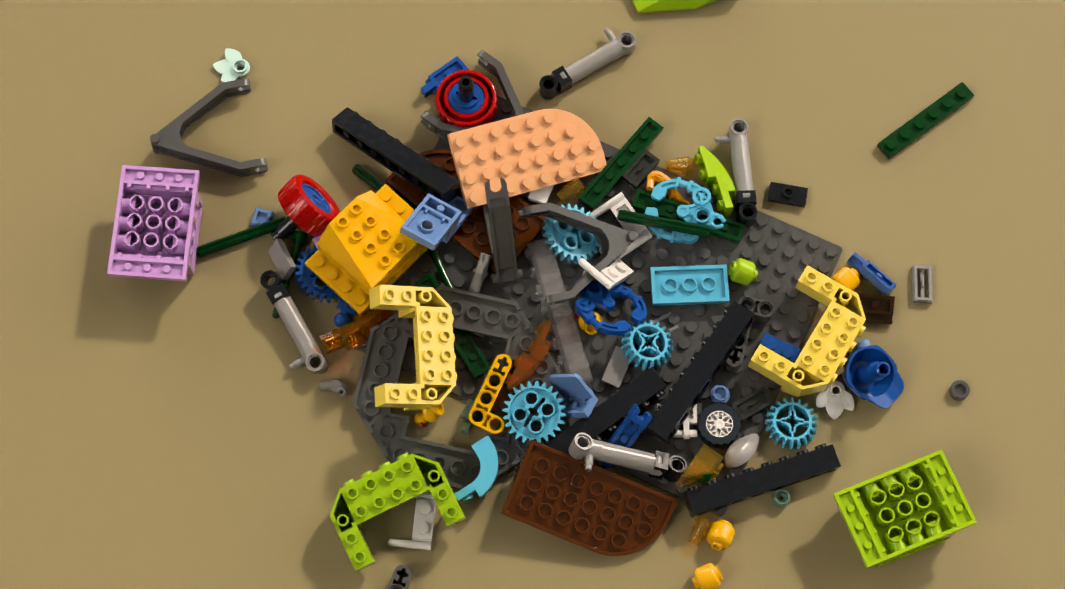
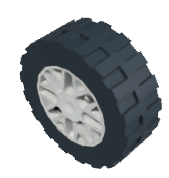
[696,403,741,449]

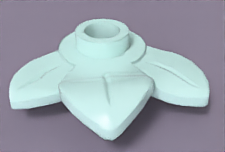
[213,48,250,82]

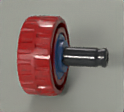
[435,70,498,127]
[271,174,340,242]

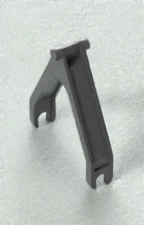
[420,50,524,140]
[150,79,268,177]
[482,177,523,283]
[518,203,638,306]

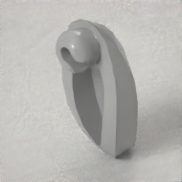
[724,433,759,468]

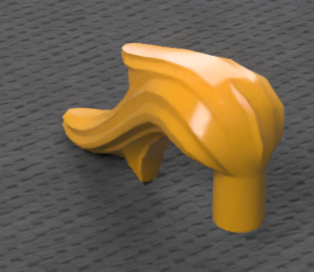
[646,171,690,205]

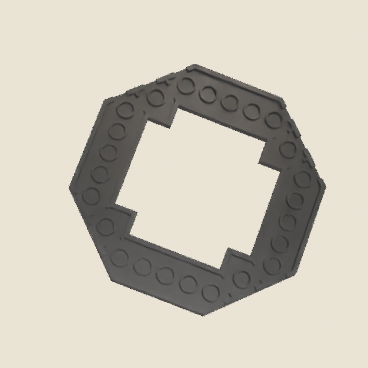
[352,285,561,489]

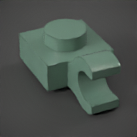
[460,399,483,435]

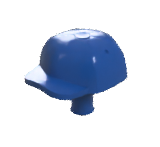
[843,345,904,408]

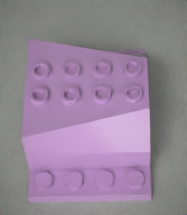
[107,165,203,282]

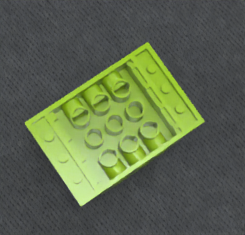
[832,449,977,569]

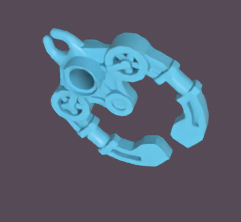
[645,177,726,244]

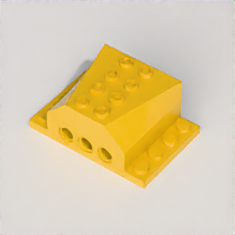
[305,184,428,316]

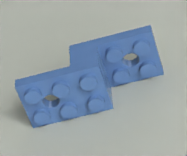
[400,193,473,251]

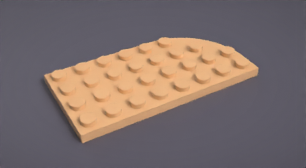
[447,109,607,209]

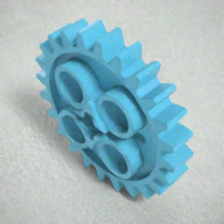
[542,203,601,264]
[502,381,567,443]

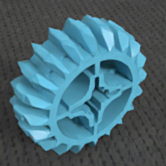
[621,319,673,371]
[765,397,818,450]

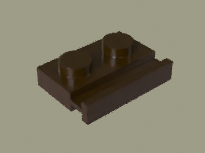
[857,293,895,324]

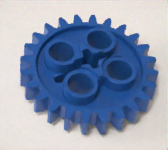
[294,244,339,303]

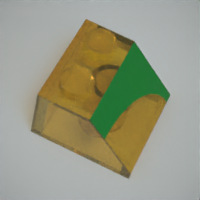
[678,444,724,487]

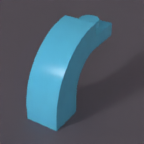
[455,435,498,503]

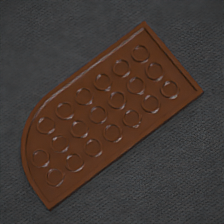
[385,149,546,274]
[501,439,677,556]

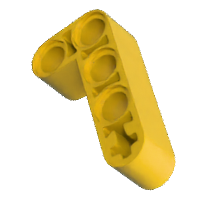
[468,354,512,434]

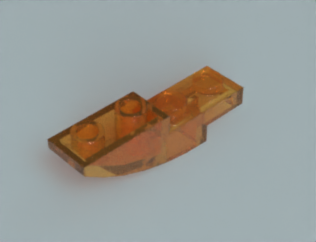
[319,309,394,355]
[505,319,552,392]

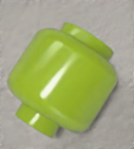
[728,258,758,286]

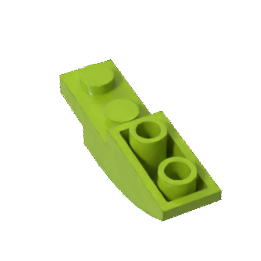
[694,146,735,218]

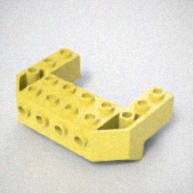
[748,265,866,397]
[369,285,457,411]

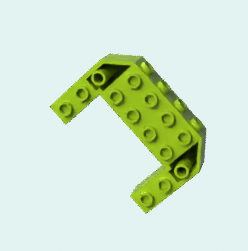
[330,453,466,572]

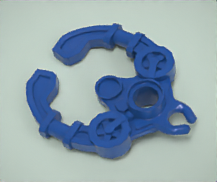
[573,281,647,336]

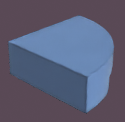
[250,207,275,227]

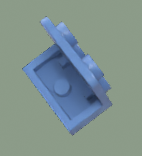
[549,373,598,418]

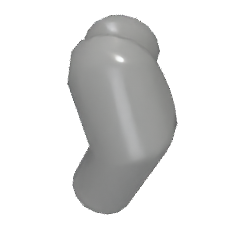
[320,379,348,397]

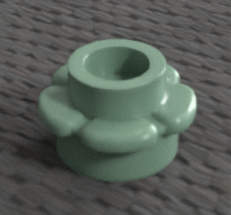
[772,488,791,508]

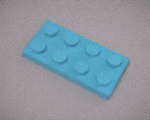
[650,264,730,306]

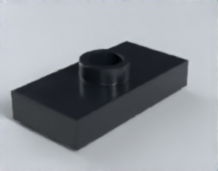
[767,182,808,208]

